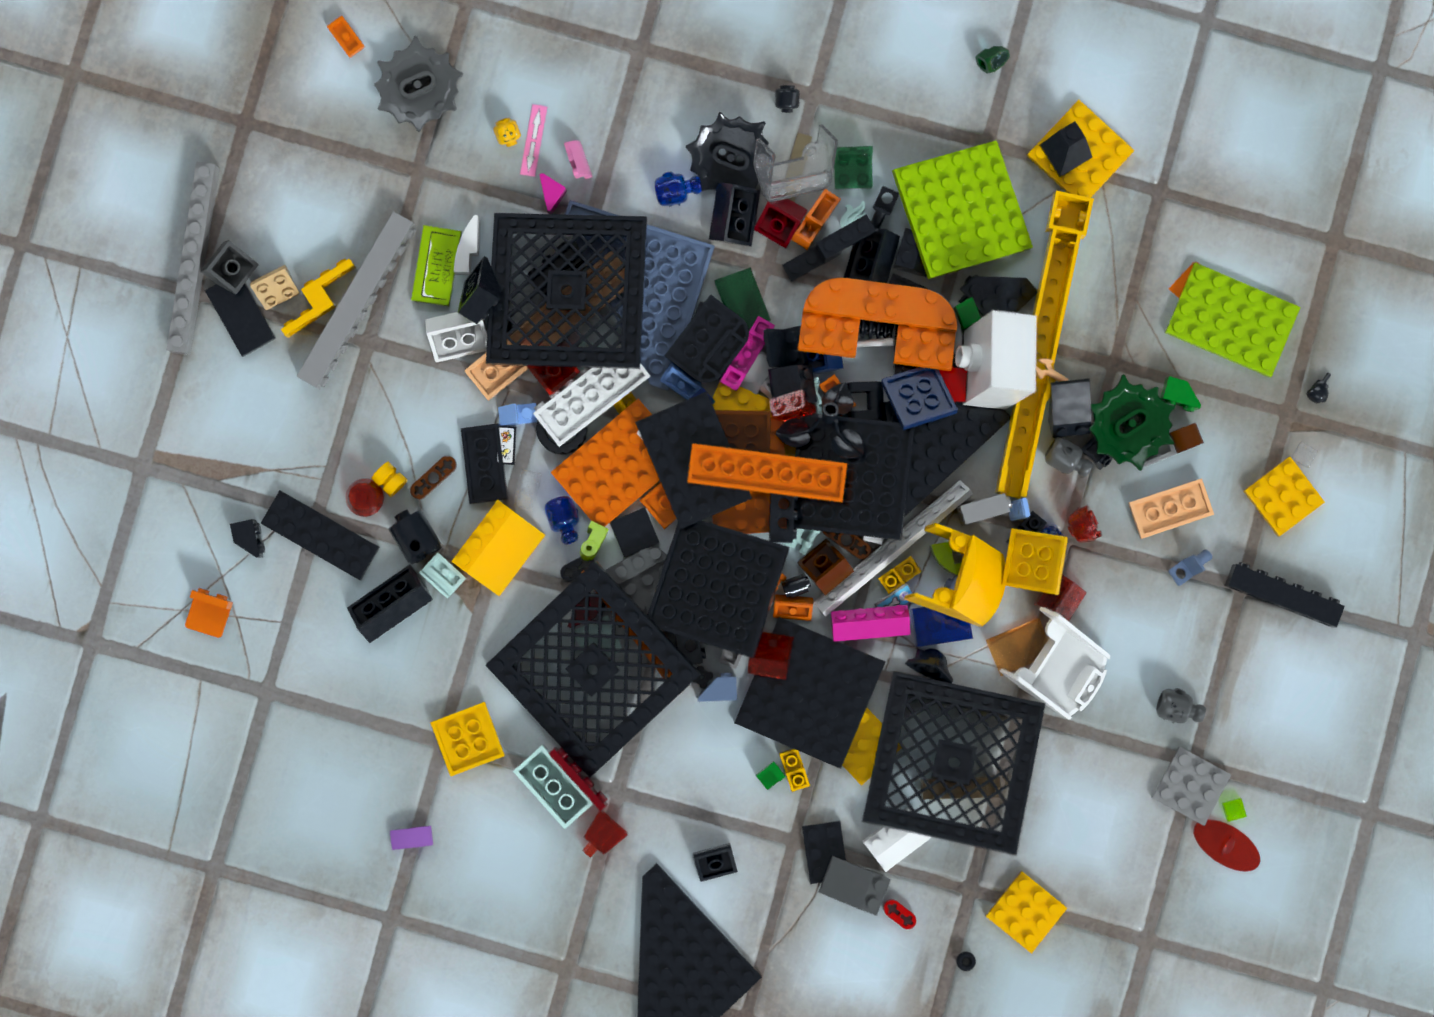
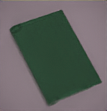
[714,267,771,329]

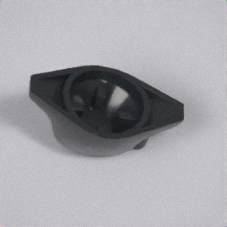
[905,648,953,683]

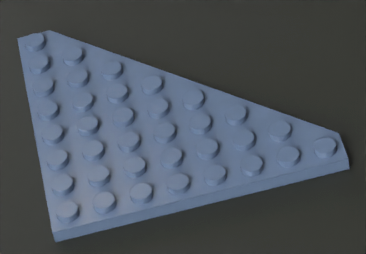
[565,200,715,391]

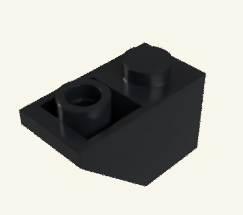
[230,519,265,558]

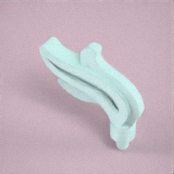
[840,201,866,228]
[811,376,823,414]

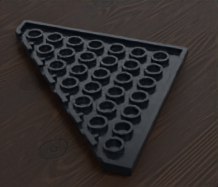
[891,324,1011,517]
[637,863,762,1017]

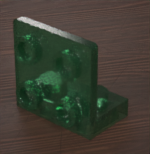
[834,146,873,189]

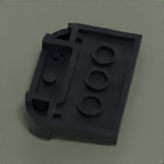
[664,295,749,383]

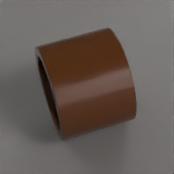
[1169,423,1204,453]

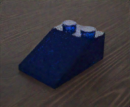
[910,607,973,647]

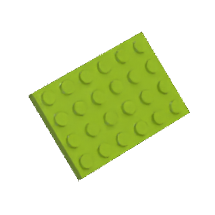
[1165,263,1301,378]

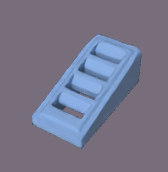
[1009,498,1030,521]

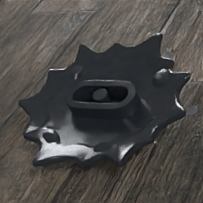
[685,112,776,192]

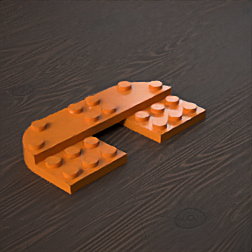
[798,278,957,371]

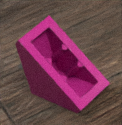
[539,173,567,214]

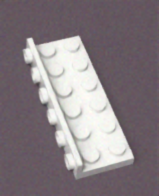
[533,344,650,447]

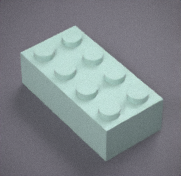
[513,744,593,829]

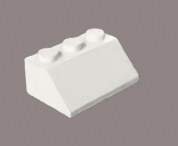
[425,312,487,362]
[863,807,932,872]

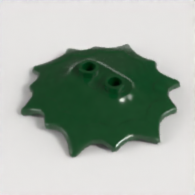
[1089,374,1175,471]

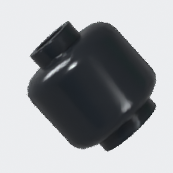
[775,85,800,113]

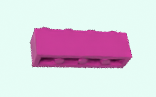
[831,605,910,642]

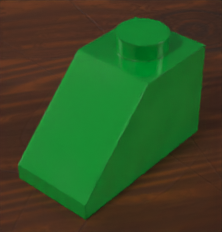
[953,297,981,331]

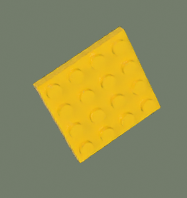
[1027,100,1135,198]

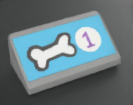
[874,583,913,607]

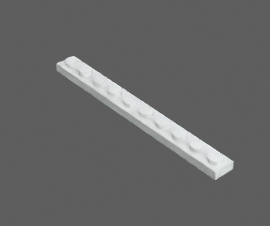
[813,480,973,617]

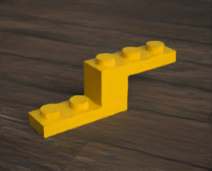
[281,259,356,338]

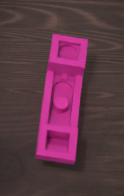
[720,316,775,391]

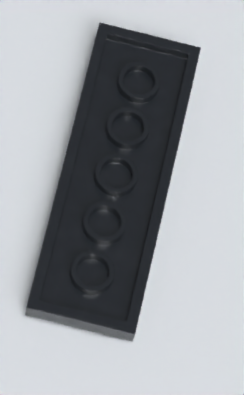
[261,490,380,580]

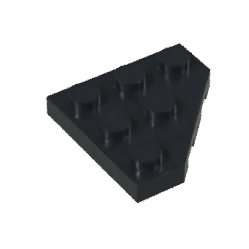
[960,276,1037,317]

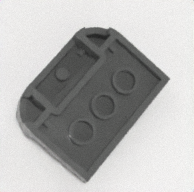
[605,548,667,628]

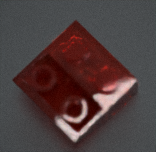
[1034,575,1087,622]
[748,632,794,680]

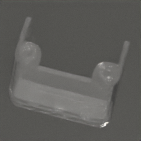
[753,124,838,202]

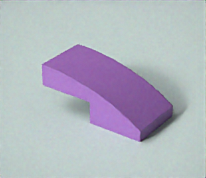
[390,826,433,850]

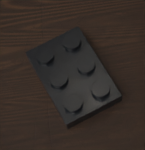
[802,820,846,884]

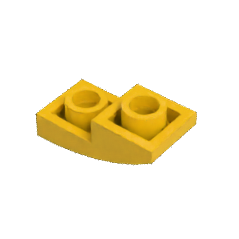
[878,556,922,594]
[779,749,810,792]

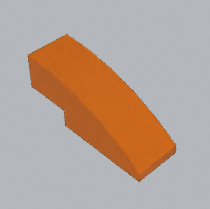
[791,189,841,250]

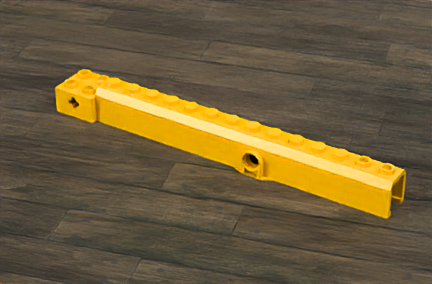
[995,190,1094,499]

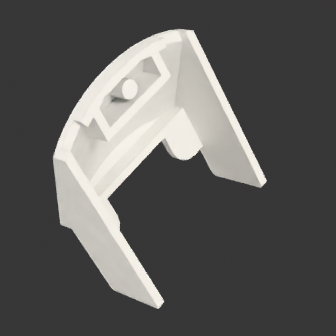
[999,606,1110,720]

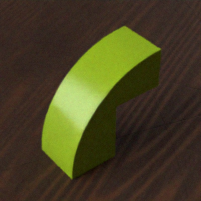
[930,542,961,575]

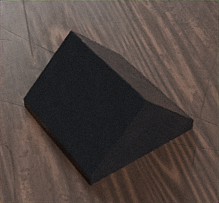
[693,843,738,882]

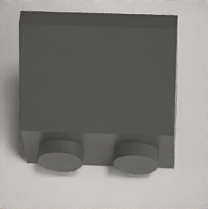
[200,240,259,294]

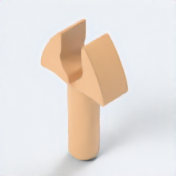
[1036,359,1069,382]

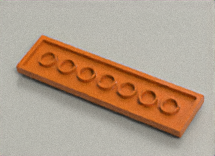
[687,444,847,502]

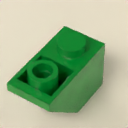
[1160,376,1201,412]

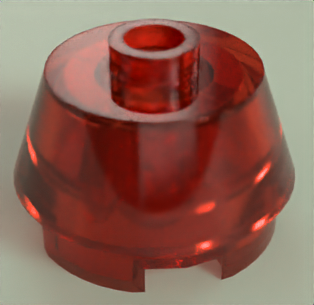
[346,479,384,517]
[1067,505,1102,543]

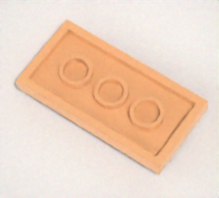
[1128,478,1214,539]

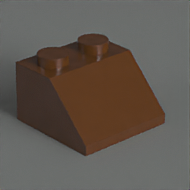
[797,539,854,596]

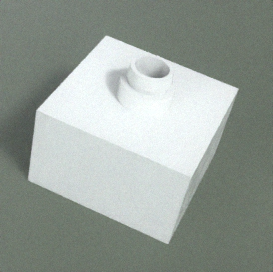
[955,310,1037,410]

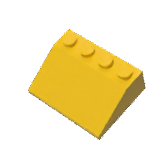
[451,500,545,597]

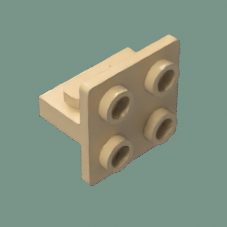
[250,265,299,310]

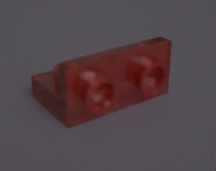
[769,390,816,423]

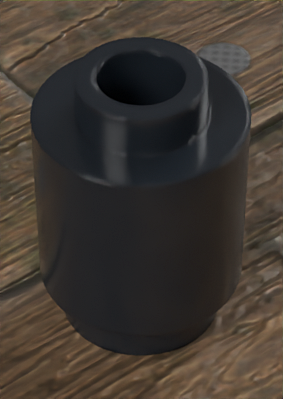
[781,574,811,598]

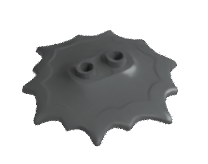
[374,36,463,132]

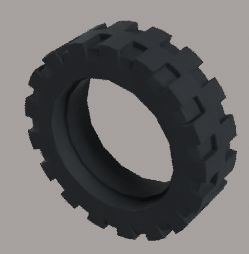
[536,419,588,455]

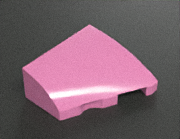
[564,141,593,179]

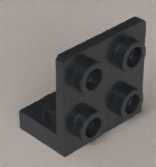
[764,326,808,367]

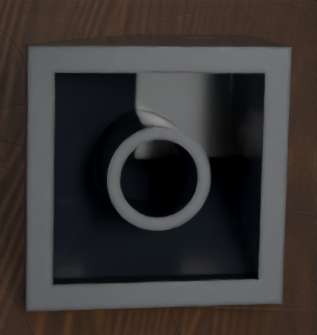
[1040,121,1092,177]

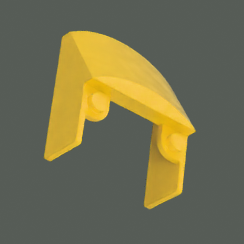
[904,523,1006,627]

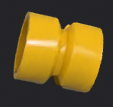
[371,461,408,497]

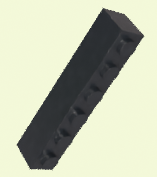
[1225,562,1345,628]

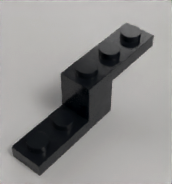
[782,214,876,282]

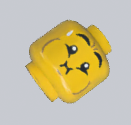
[493,117,521,147]

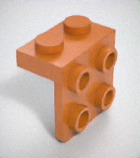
[185,588,233,638]

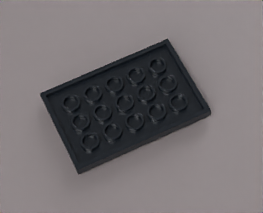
[635,391,752,529]

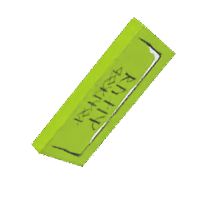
[411,225,462,307]

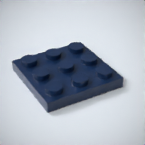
[881,367,958,430]

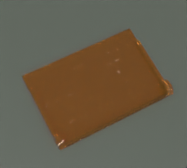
[986,618,1048,676]

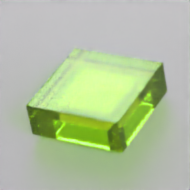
[1222,798,1247,822]

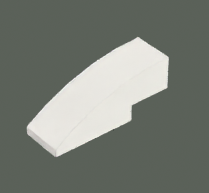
[454,215,480,275]

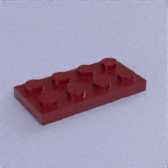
[548,747,608,812]

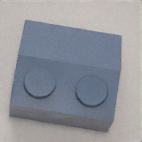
[698,673,737,702]

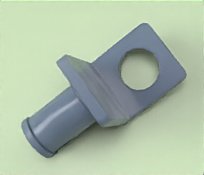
[1168,549,1212,586]

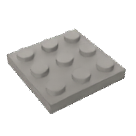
[1152,747,1231,826]

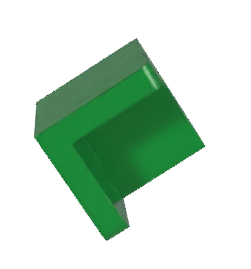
[756,761,786,790]

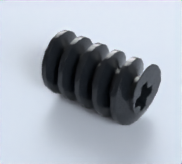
[859,319,894,339]

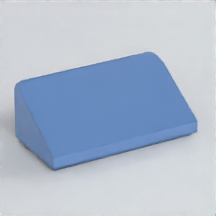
[660,362,702,400]

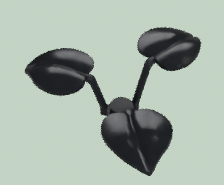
[775,382,864,459]

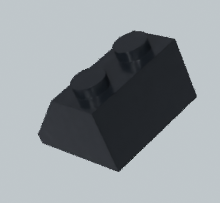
[893,228,928,278]
[768,364,817,407]

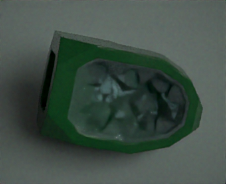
[975,46,1010,74]

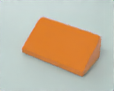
[773,594,813,621]

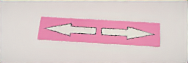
[520,104,547,177]

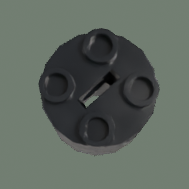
[388,509,442,565]

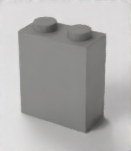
[956,493,1012,526]

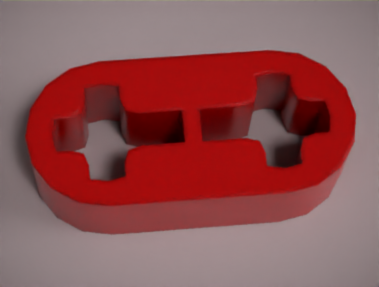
[883,899,916,929]

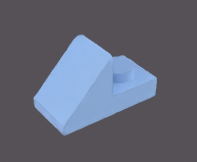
[498,403,537,426]

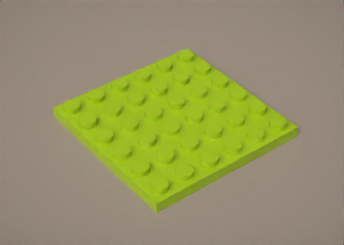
[892,140,1033,279]

